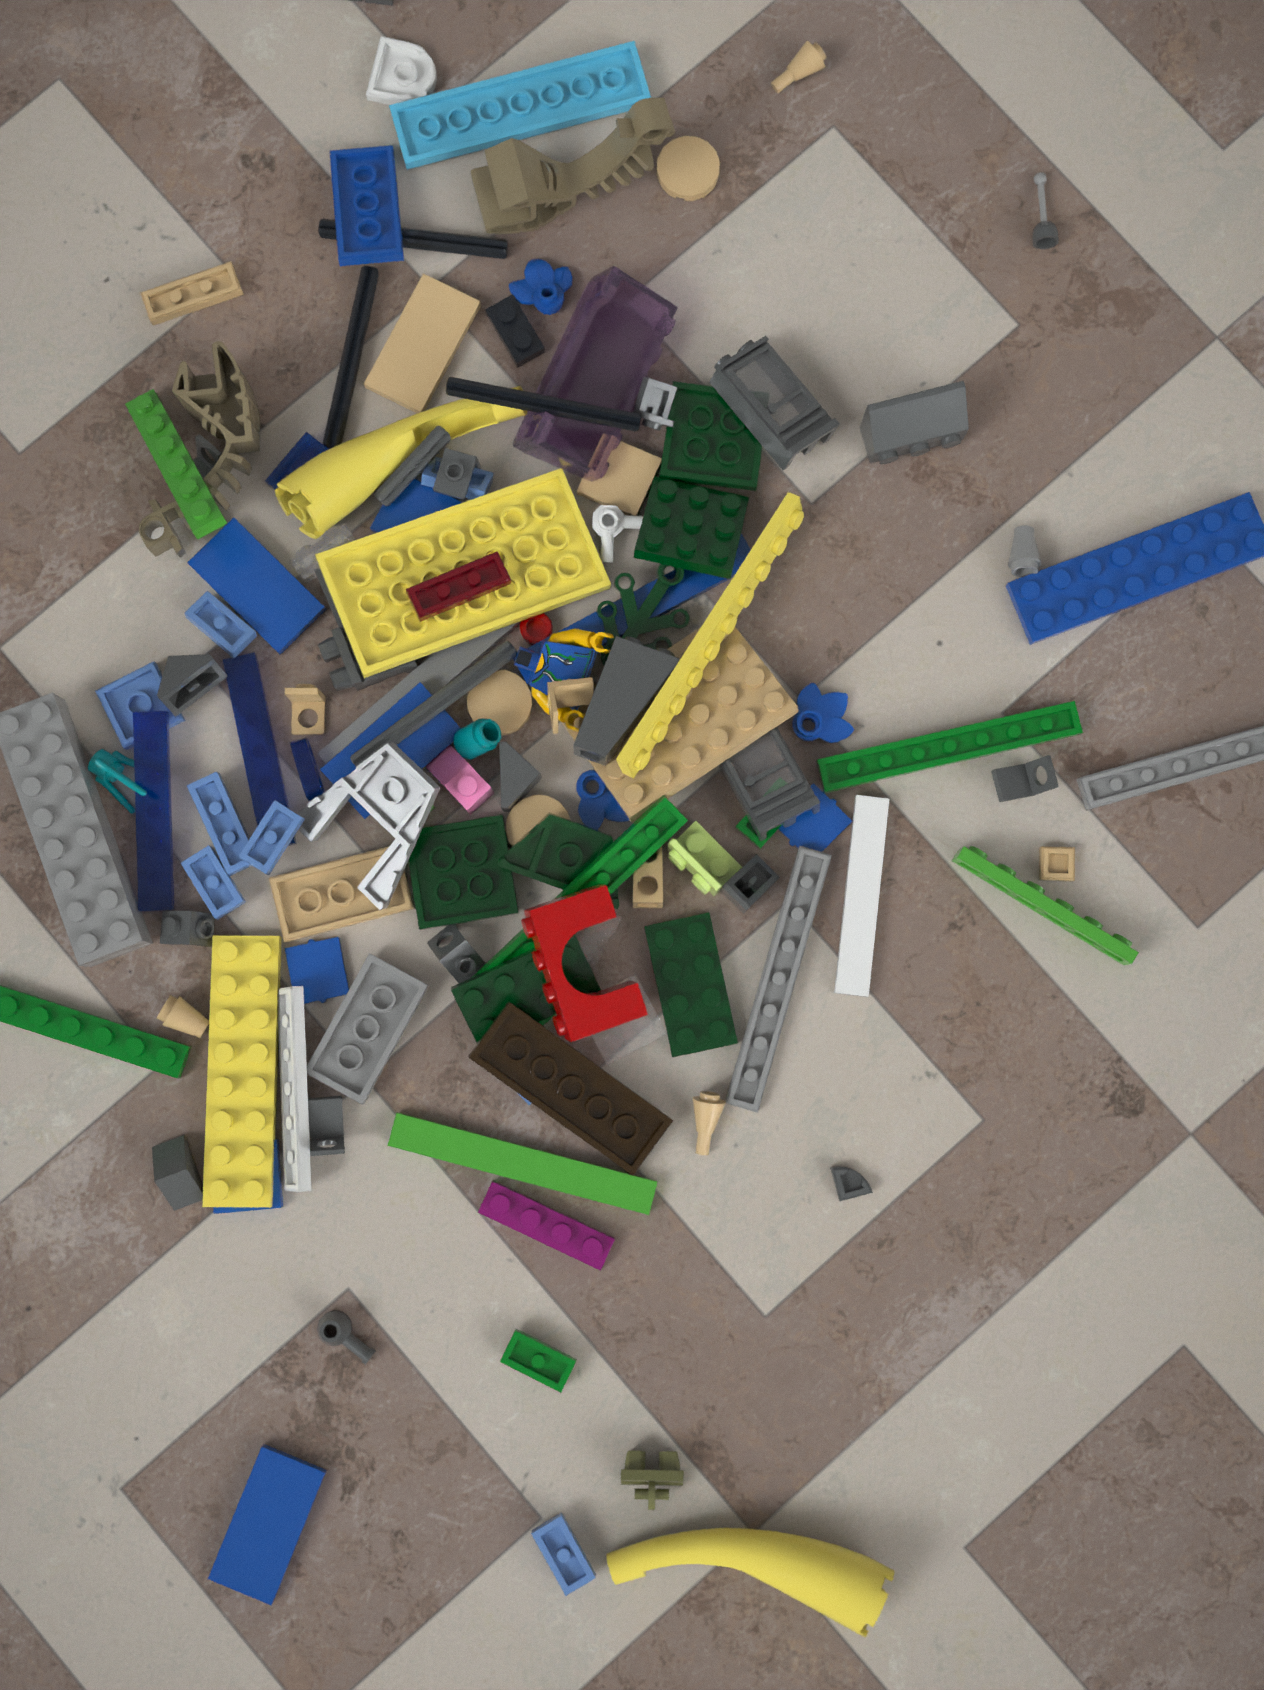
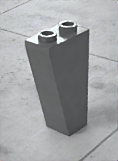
[573,636,679,766]

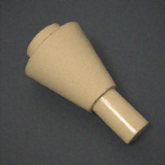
[771,41,826,93]
[693,1091,726,1155]

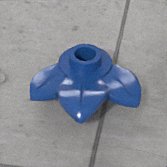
[509,259,573,315]
[792,683,854,743]
[576,770,630,830]

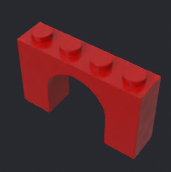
[521,884,648,1042]

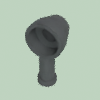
[317,1310,376,1365]

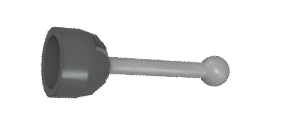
[1032,172,1059,249]

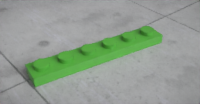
[125,389,227,539]
[952,846,1139,965]

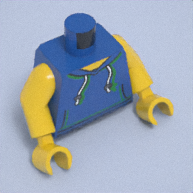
[514,628,614,732]

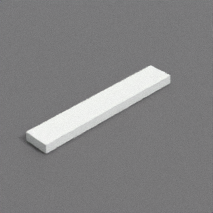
[834,795,889,997]
[278,986,311,1192]

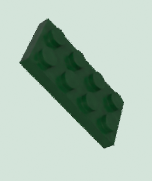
[644,912,738,1058]
[451,934,601,1043]

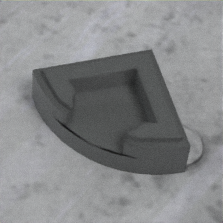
[830,1166,873,1201]

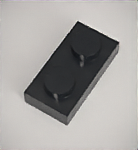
[485,294,545,368]

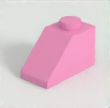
[426,745,494,815]

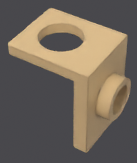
[547,677,594,734]
[285,684,326,735]

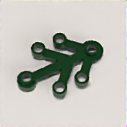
[596,564,690,666]

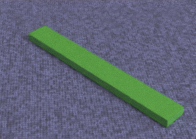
[388,1112,658,1215]

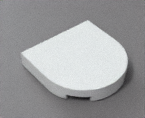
[366,36,437,105]

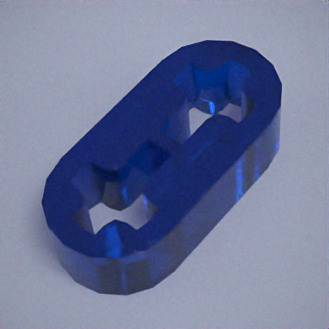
[290,737,325,801]

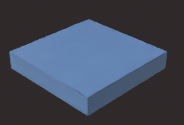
[95,661,185,750]

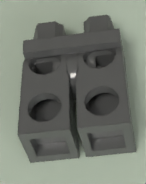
[318,627,418,691]

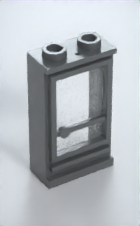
[709,336,840,470]
[719,727,820,842]

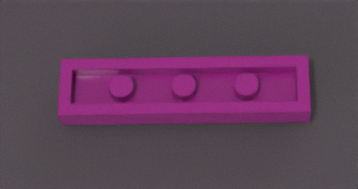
[478,1180,615,1271]

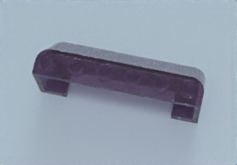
[513,266,678,482]

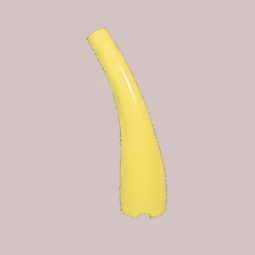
[274,386,528,539]
[606,1528,894,1637]

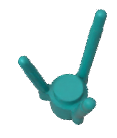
[88,749,169,814]

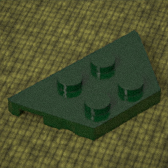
[497,812,620,909]

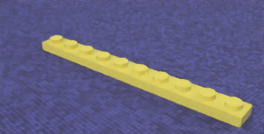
[616,492,804,779]

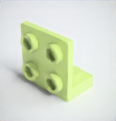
[667,821,742,896]

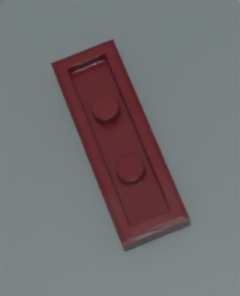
[406,551,511,622]

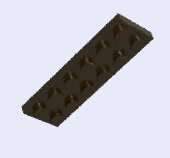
[468,1001,673,1175]

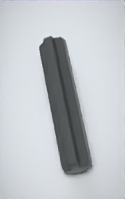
[374,426,451,507]

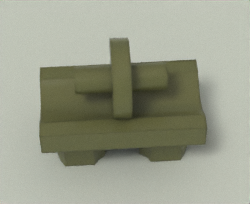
[621,1450,684,1510]

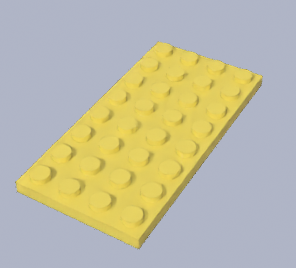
[315,468,611,678]

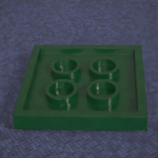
[660,381,769,491]
[633,476,749,579]
[408,815,519,930]

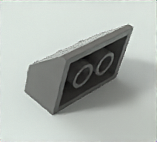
[860,380,969,464]

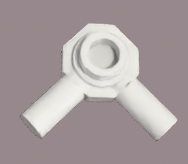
[592,505,643,563]

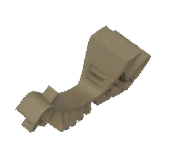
[470,98,675,234]
[139,341,261,558]

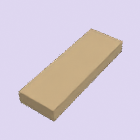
[140,261,244,326]

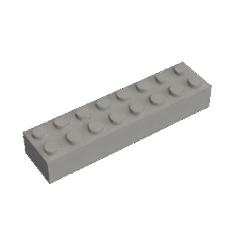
[0,693,153,967]

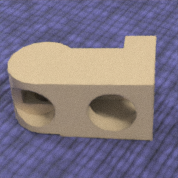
[633,846,663,908]

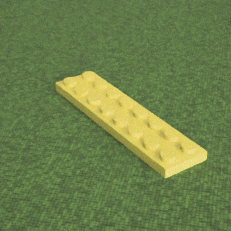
[202,935,282,1207]

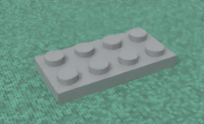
[307,953,429,1104]

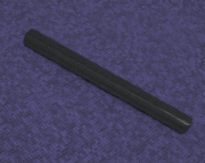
[318,218,508,259]
[322,265,379,450]
[445,377,641,432]

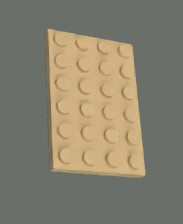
[561,627,799,822]

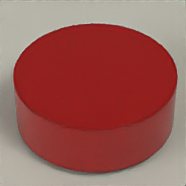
[520,613,553,645]

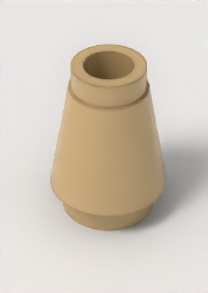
[157,995,209,1038]

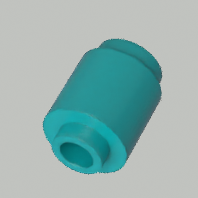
[454,718,501,760]

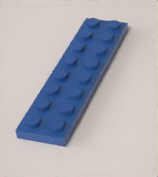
[1006,492,1264,645]

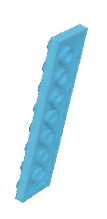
[389,41,651,170]

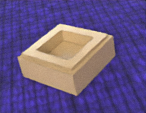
[1039,846,1075,882]

